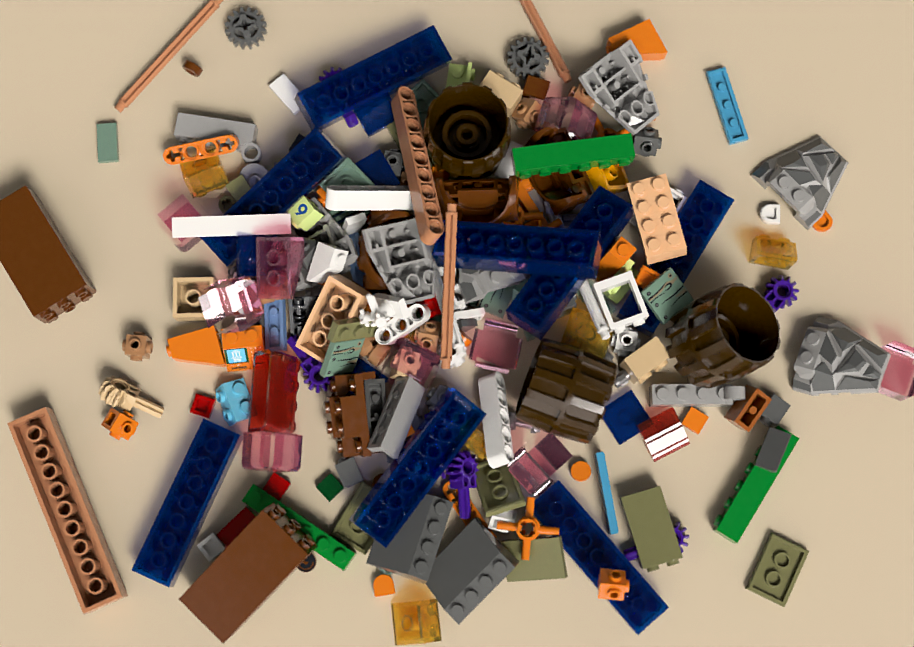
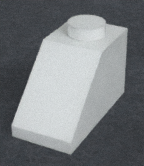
[306,241,349,284]

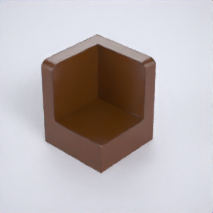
[522,75,550,100]

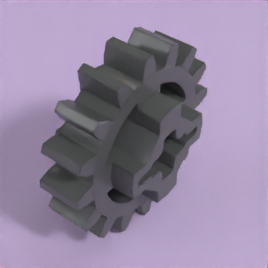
[225,7,267,50]
[507,37,549,80]

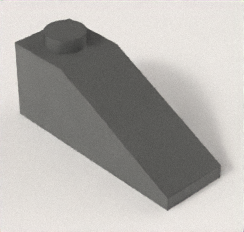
[364,379,386,439]

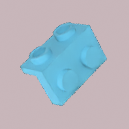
[216,378,257,426]

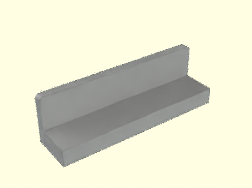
[367,376,425,459]

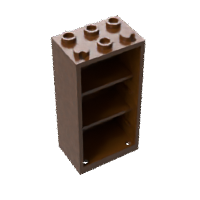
[0,185,96,324]
[179,503,318,644]

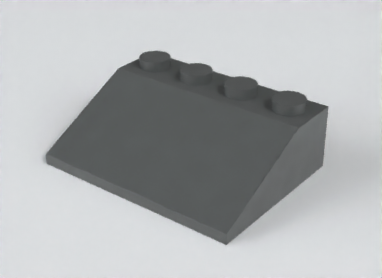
[366,486,453,584]
[425,518,520,624]

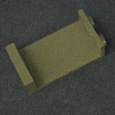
[620,486,683,572]

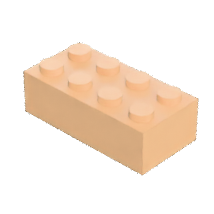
[627,173,687,265]
[295,274,372,363]

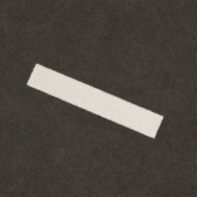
[172,214,291,238]

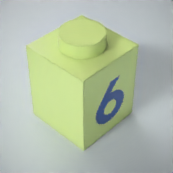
[287,196,324,232]

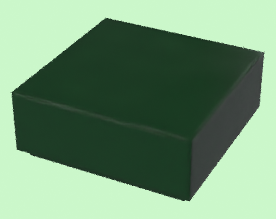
[316,473,345,502]

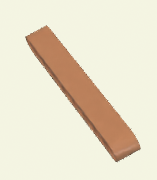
[391,86,444,245]

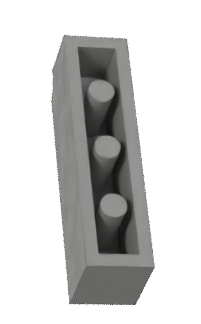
[174,112,262,164]
[649,384,745,407]

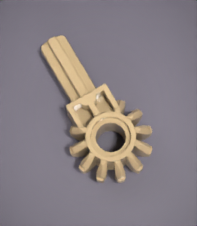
[98,376,164,418]

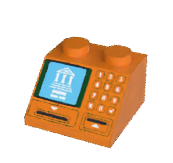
[221,325,268,372]

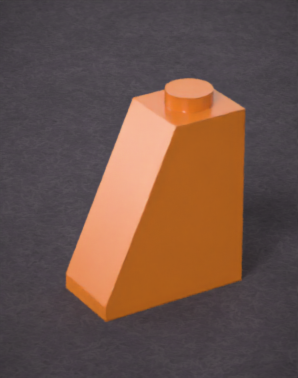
[605,19,667,61]
[588,236,637,282]
[166,325,226,367]

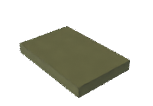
[475,461,526,518]
[331,481,389,555]
[746,533,809,607]
[501,536,568,582]

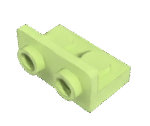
[446,62,476,88]
[602,258,639,304]

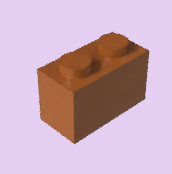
[724,384,772,432]

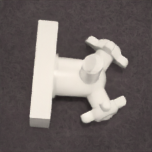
[359,293,410,331]

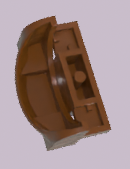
[524,124,597,216]
[435,175,519,230]
[357,210,415,295]
[323,371,383,458]

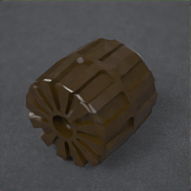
[423,82,511,180]
[665,283,781,388]
[515,338,617,444]

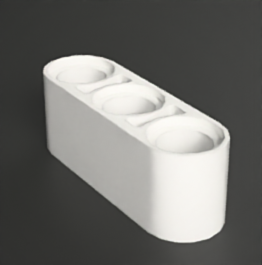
[375,304,431,345]

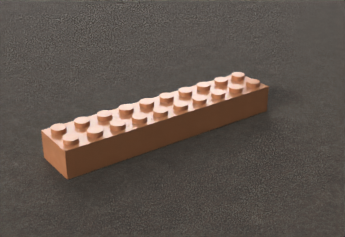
[7,407,128,614]

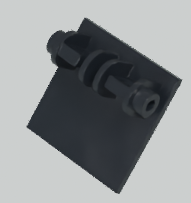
[288,296,319,339]

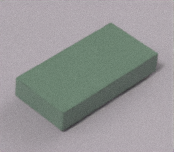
[96,123,119,163]

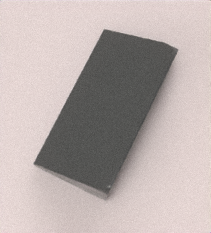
[754,427,791,473]

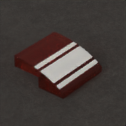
[636,407,690,462]

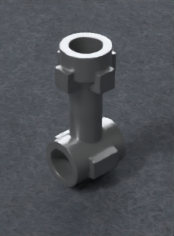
[601,351,631,388]
[508,412,540,434]

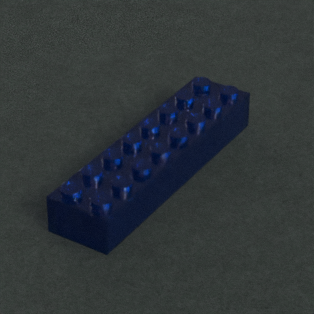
[294,25,452,134]
[200,127,347,267]
[616,180,734,337]
[506,185,633,340]
[432,220,603,279]
[349,387,487,548]
[132,418,244,587]
[533,480,669,635]

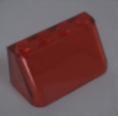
[248,349,301,437]

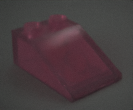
[256,237,304,299]

